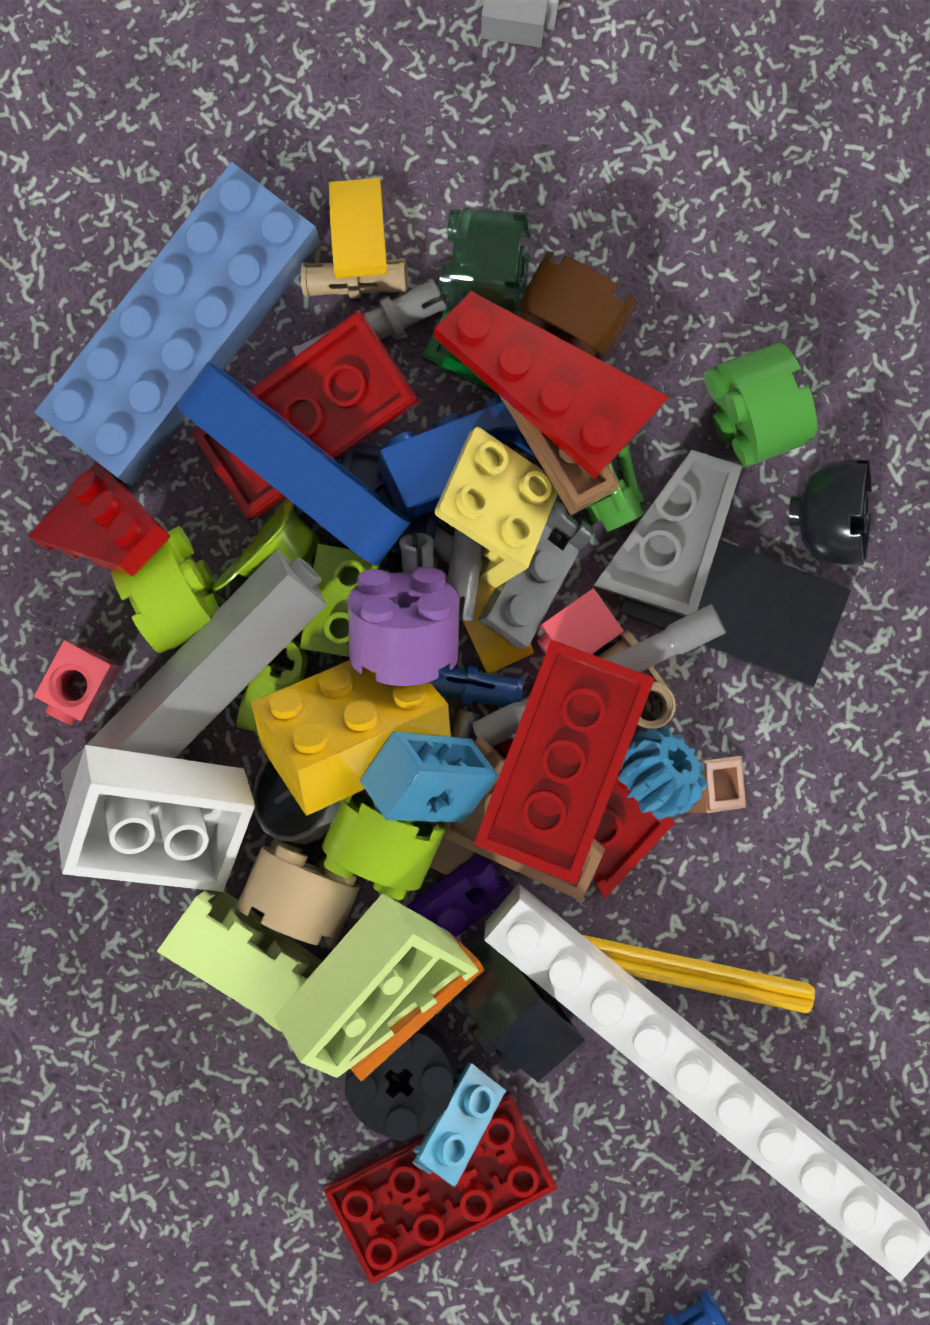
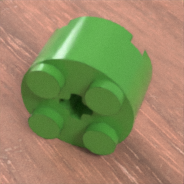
[704,342,817,468]

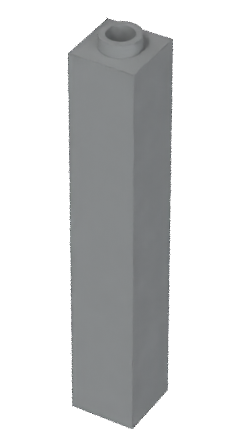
[61,550,327,802]

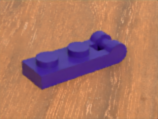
[406,854,514,938]

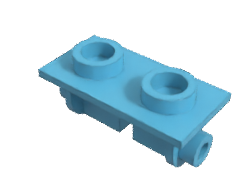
[413,1062,506,1187]

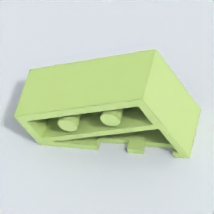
[274,893,479,1078]

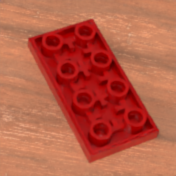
[323,1091,558,1285]

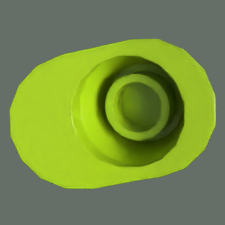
[212,497,320,591]

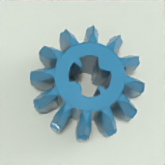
[618,726,708,820]

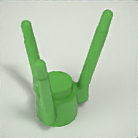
[585,444,644,532]

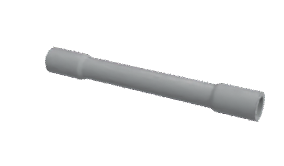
[473,604,726,748]

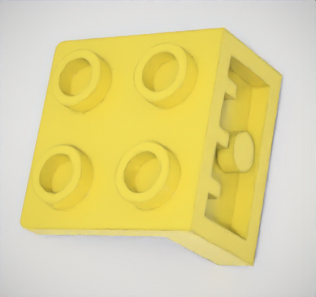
[435,427,558,588]

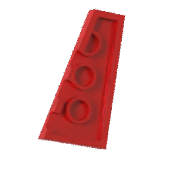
[433,291,669,479]

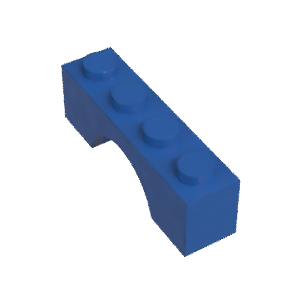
[377,395,538,520]

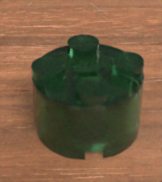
[440,207,531,316]

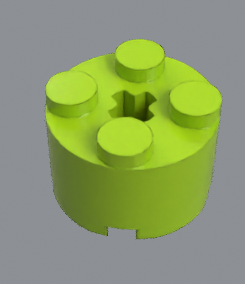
[110,526,223,653]
[322,792,446,900]

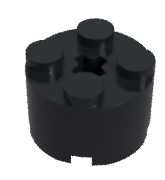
[344,1022,454,1141]

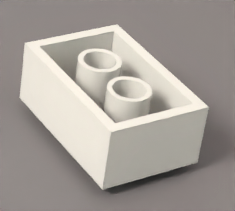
[58,745,255,892]

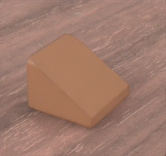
[686,756,746,813]

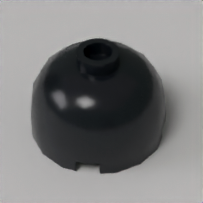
[789,460,872,565]

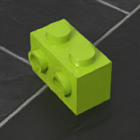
[300,544,391,658]

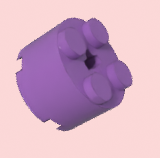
[348,567,459,686]

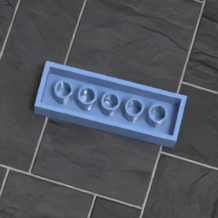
[34,162,321,486]

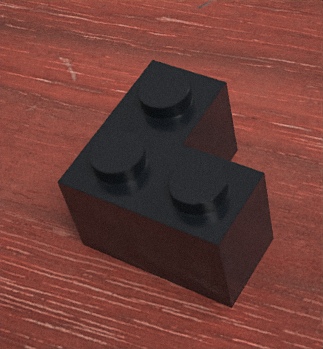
[451,929,586,1082]

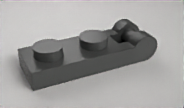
[478,499,594,649]

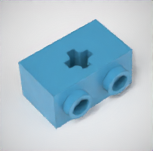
[360,731,499,823]

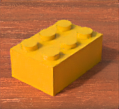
[251,660,451,816]

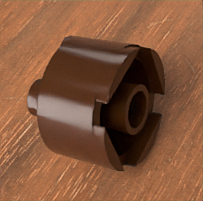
[515,251,638,362]

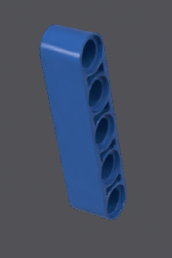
[176,362,411,566]

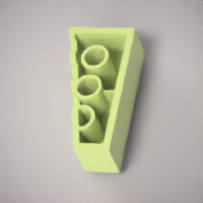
[157,890,323,1032]

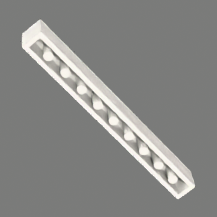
[485,883,930,1282]

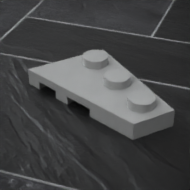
[592,450,742,617]

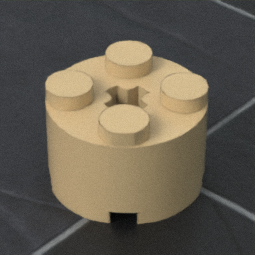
[236,839,360,948]

